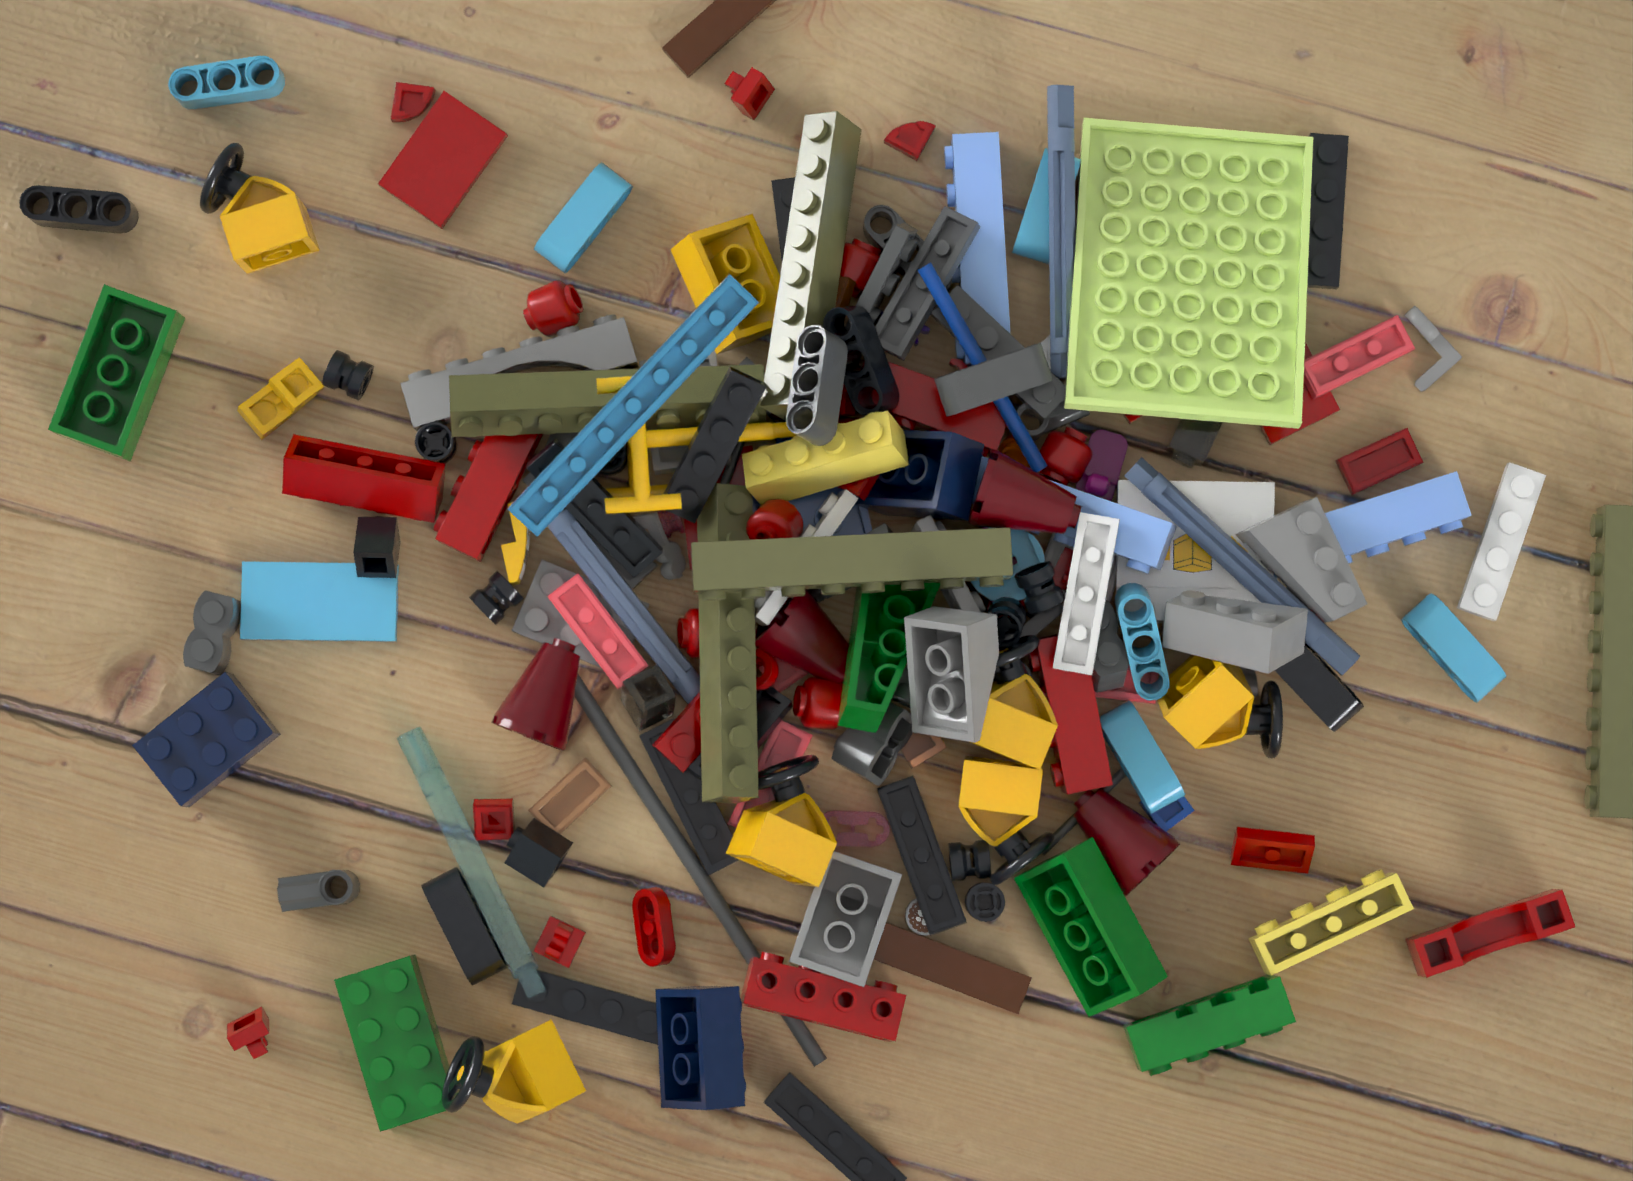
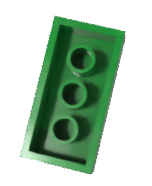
[48,284,185,462]
[1014,837,1168,1017]
[334,955,458,1132]

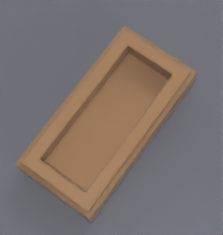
[528,757,612,834]

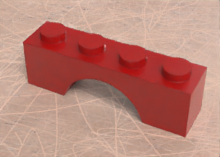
[1405,889,1576,978]

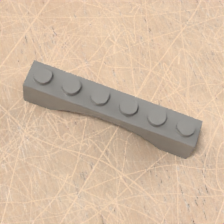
[400,315,639,432]

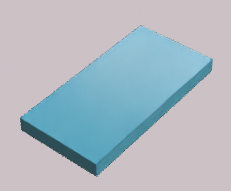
[240,561,399,642]

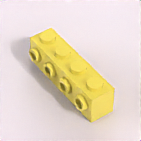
[742,410,909,505]
[1248,869,1414,976]

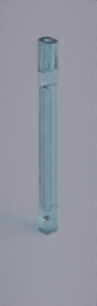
[397,727,546,1000]

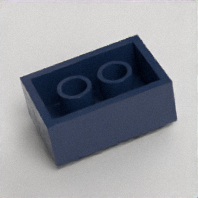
[855,430,984,521]
[132,672,281,807]
[655,986,746,1110]

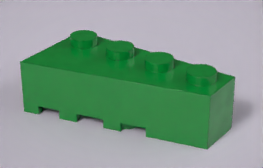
[837,583,940,733]
[1123,975,1296,1076]

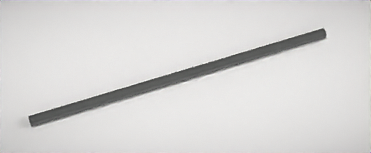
[574,674,827,1067]

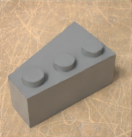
[1235,497,1367,623]
[1162,590,1308,674]

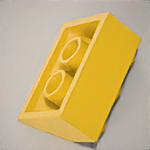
[670,213,780,355]

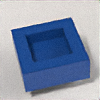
[1139,796,1195,831]

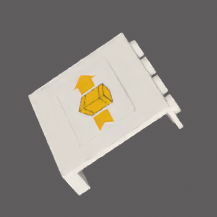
[1116,480,1275,630]

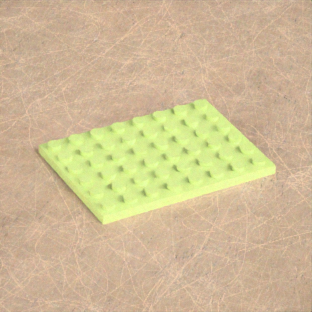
[1064,118,1313,429]

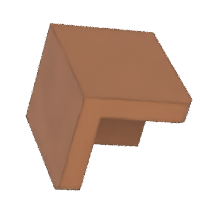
[901,732,947,769]

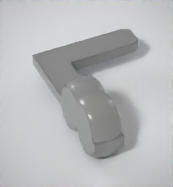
[1404,306,1462,392]
[632,513,686,580]

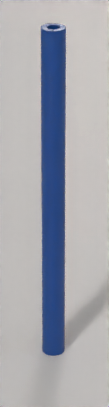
[918,262,1048,473]

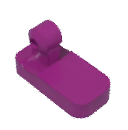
[1075,430,1128,502]

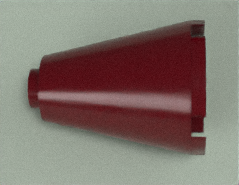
[968,449,1082,534]
[755,589,849,684]
[491,638,580,751]
[1073,789,1180,897]

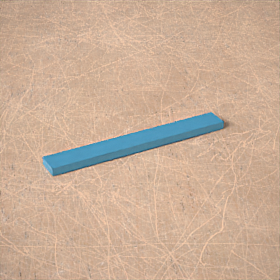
[508,274,759,537]

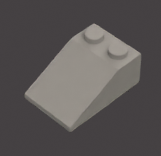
[904,606,999,743]
[789,851,902,987]

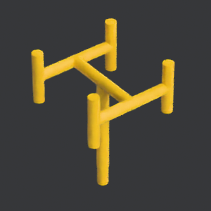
[596,376,797,514]

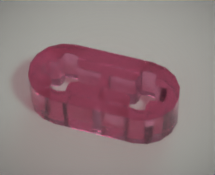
[823,811,890,847]

